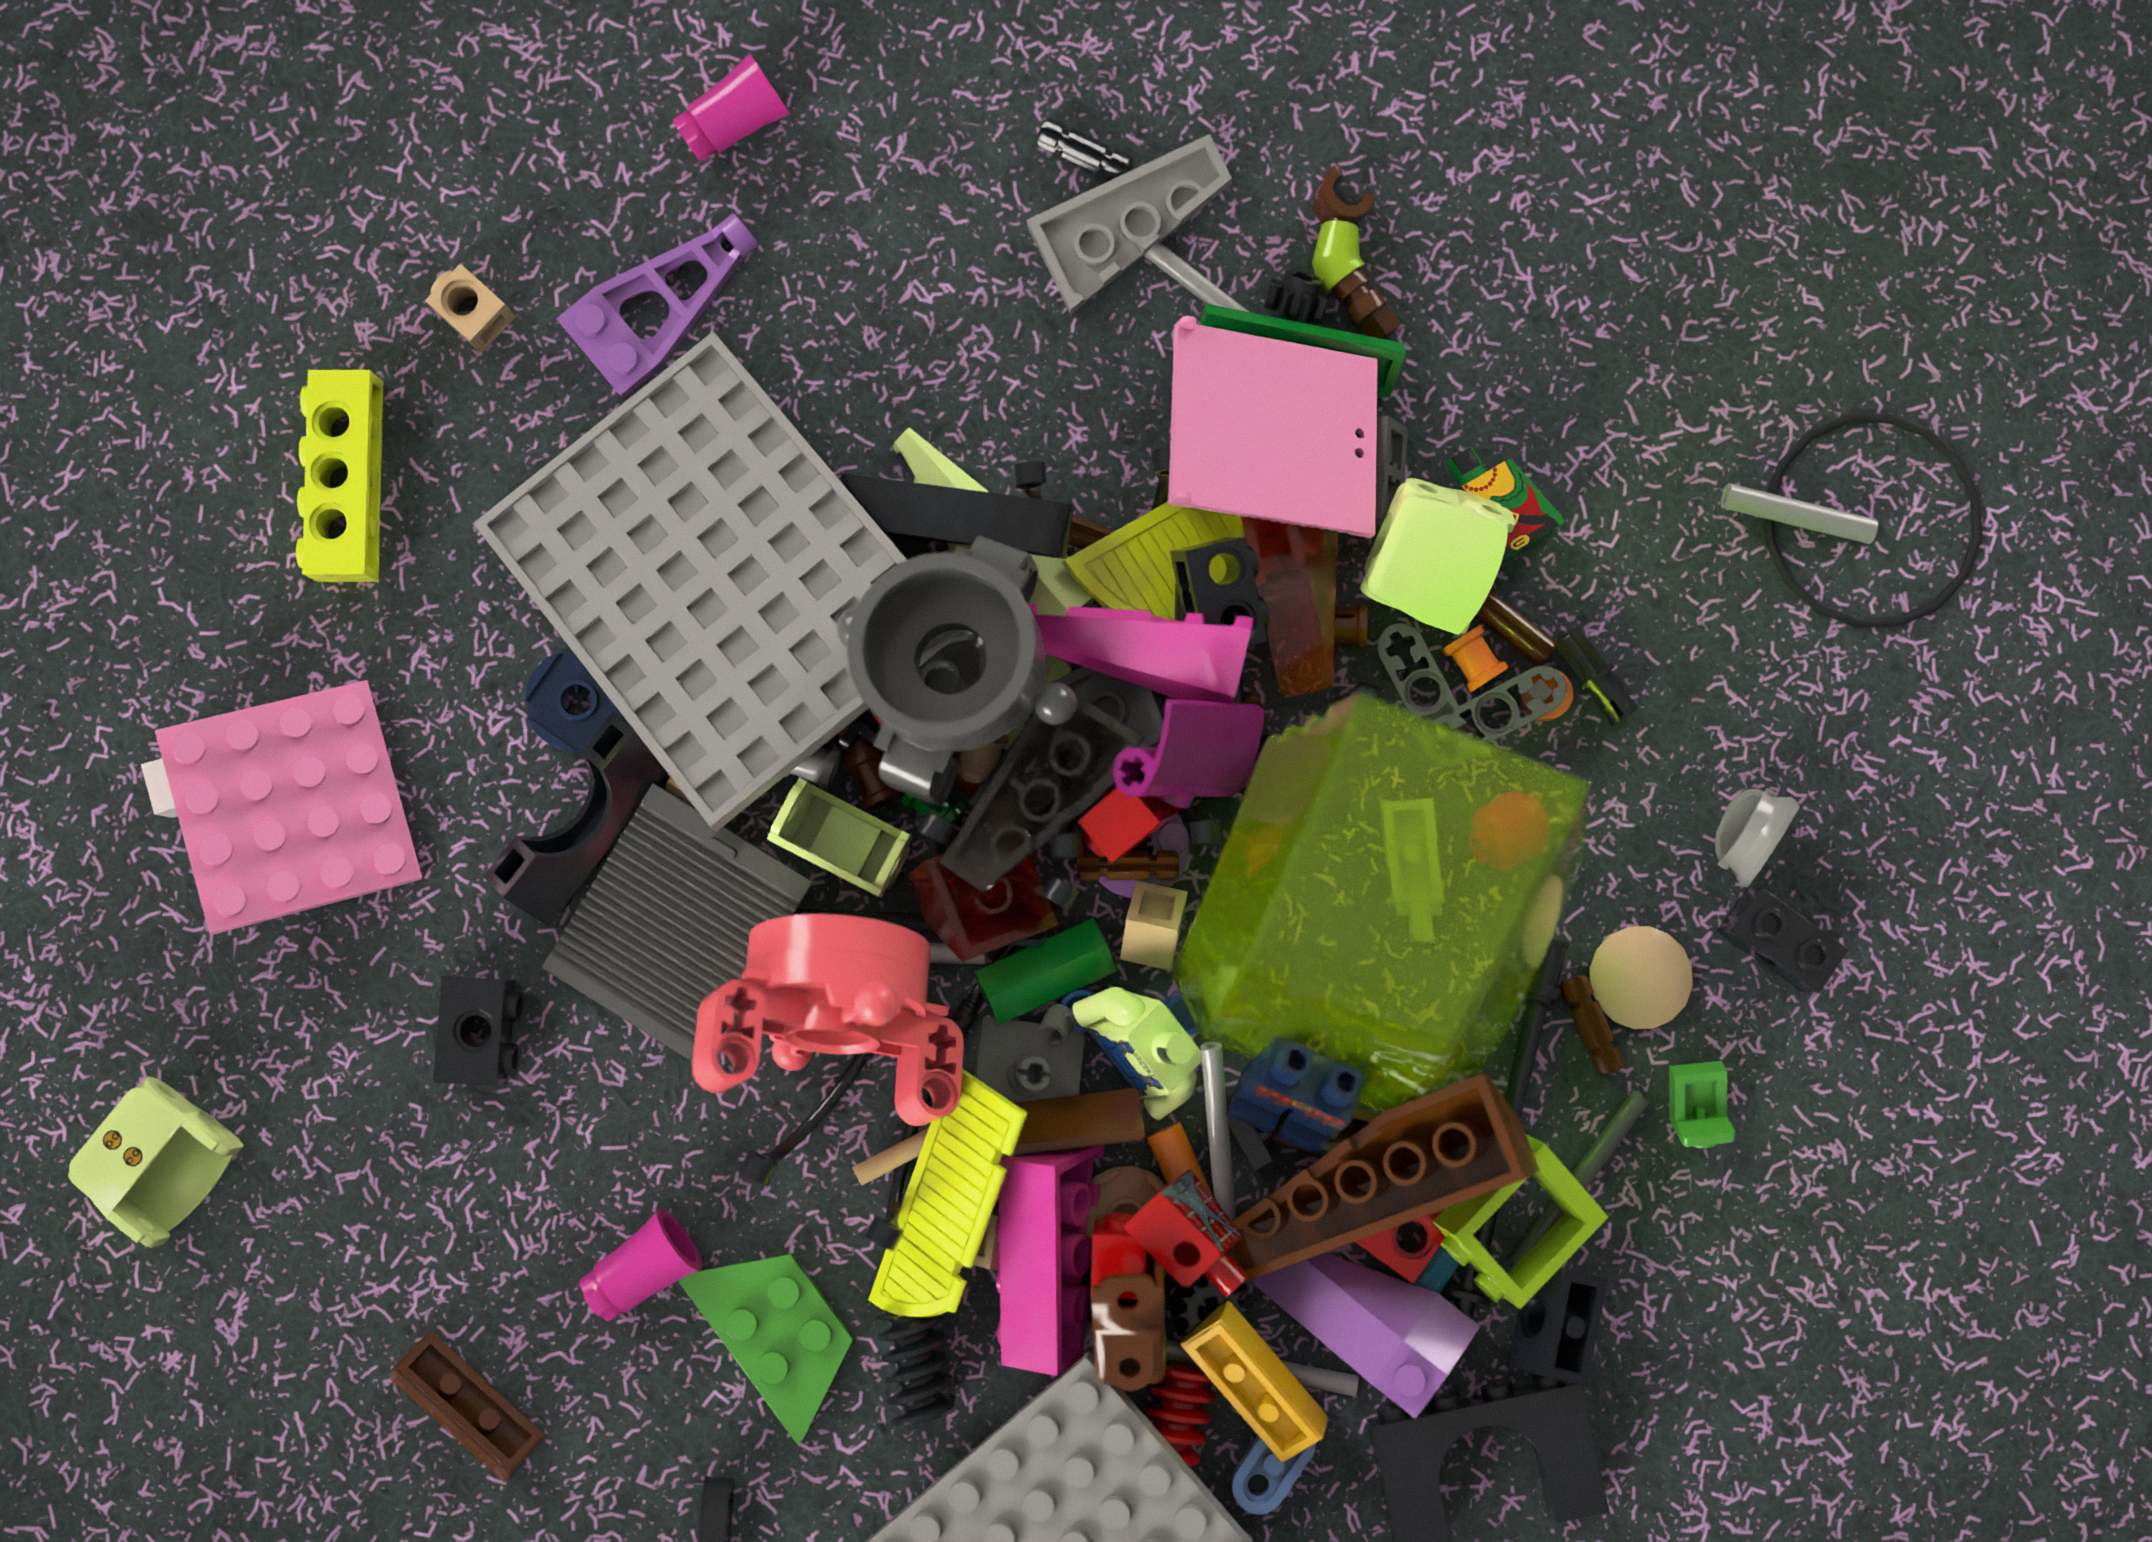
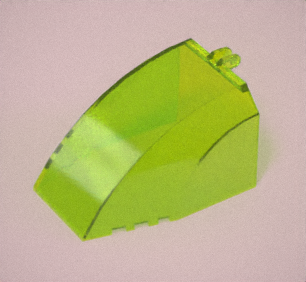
[1171,693,1590,1112]

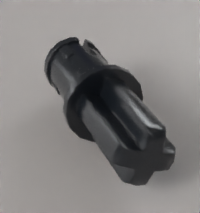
[1556,627,1638,726]

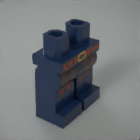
[1226,1036,1366,1156]

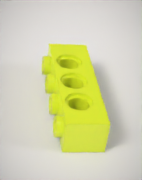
[296,370,383,582]

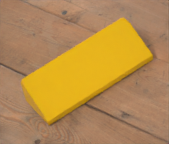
[1180,1301,1328,1463]

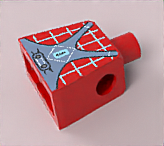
[1123,1169,1249,1298]

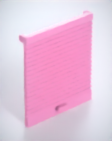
[1168,316,1378,538]

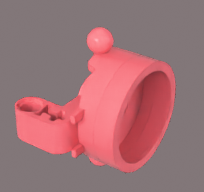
[692,914,964,1126]

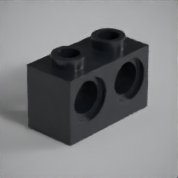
[1170,537,1269,646]

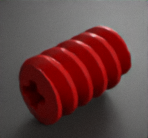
[1143,1360,1217,1467]

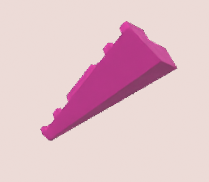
[1027,604,1253,703]

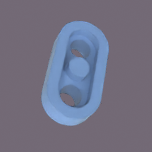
[1231,1436,1316,1514]

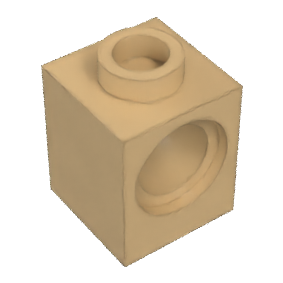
[425,264,516,353]
[1120,881,1188,971]

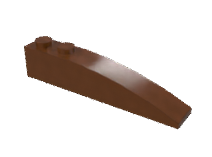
[1227,1073,1540,1282]

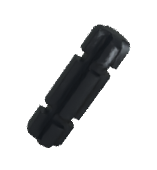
[1037,118,1133,180]

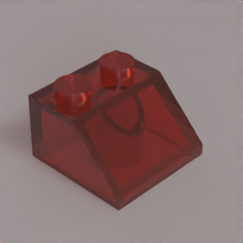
[908,828,1059,962]

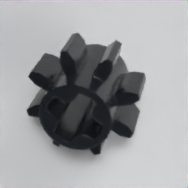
[1264,270,1330,324]

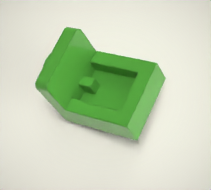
[1669,1061,1735,1149]

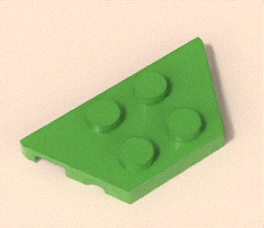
[678,1253,854,1444]

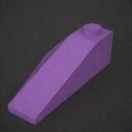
[1249,1252,1481,1419]

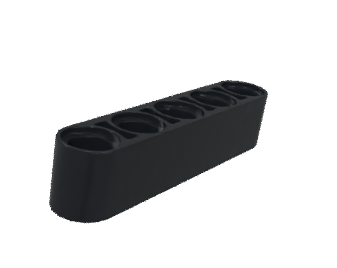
[840,474,1075,559]

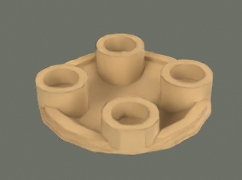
[1589,926,1693,1029]

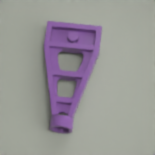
[556,213,759,399]

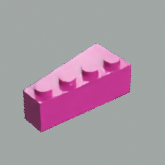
[995,1144,1105,1376]

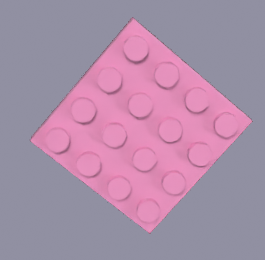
[155,680,422,935]

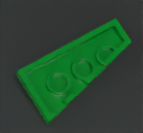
[1199,303,1406,398]

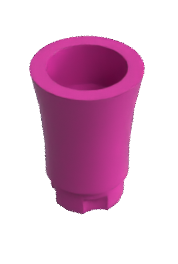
[672,53,791,162]
[579,1208,703,1322]

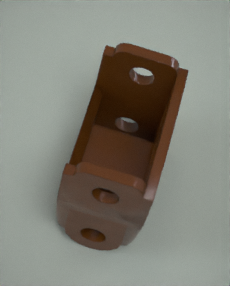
[1092,1252,1166,1391]

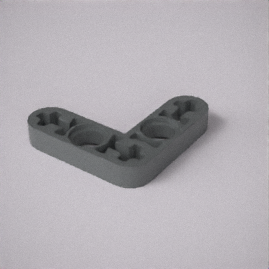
[1377,623,1567,761]

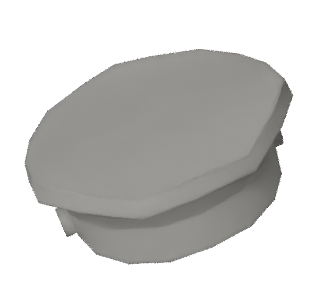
[1715,788,1800,887]

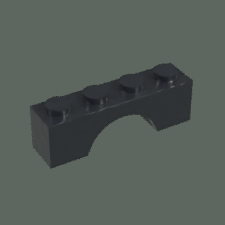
[483,712,669,926]

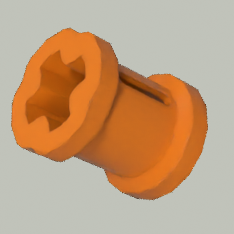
[1442,624,1509,693]

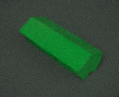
[975,918,1117,1026]

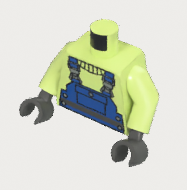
[1038,987,1202,1144]

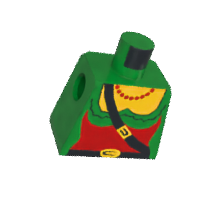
[1446,447,1565,563]

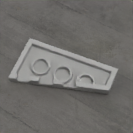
[1027,134,1232,315]

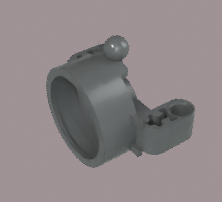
[837,535,1077,806]

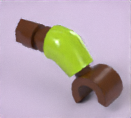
[1312,165,1401,339]

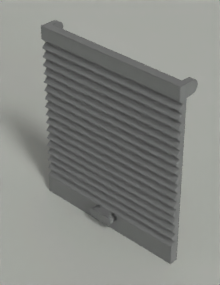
[541,783,814,1062]

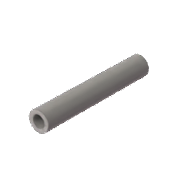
[1721,483,1878,544]

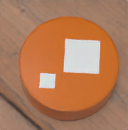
[1519,670,1573,721]

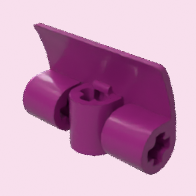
[1113,699,1264,808]

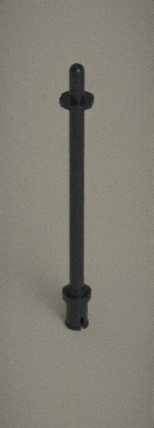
[1444,936,1569,1319]

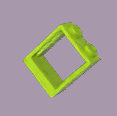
[1433,1134,1608,1309]

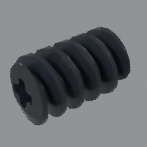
[875,1312,956,1426]

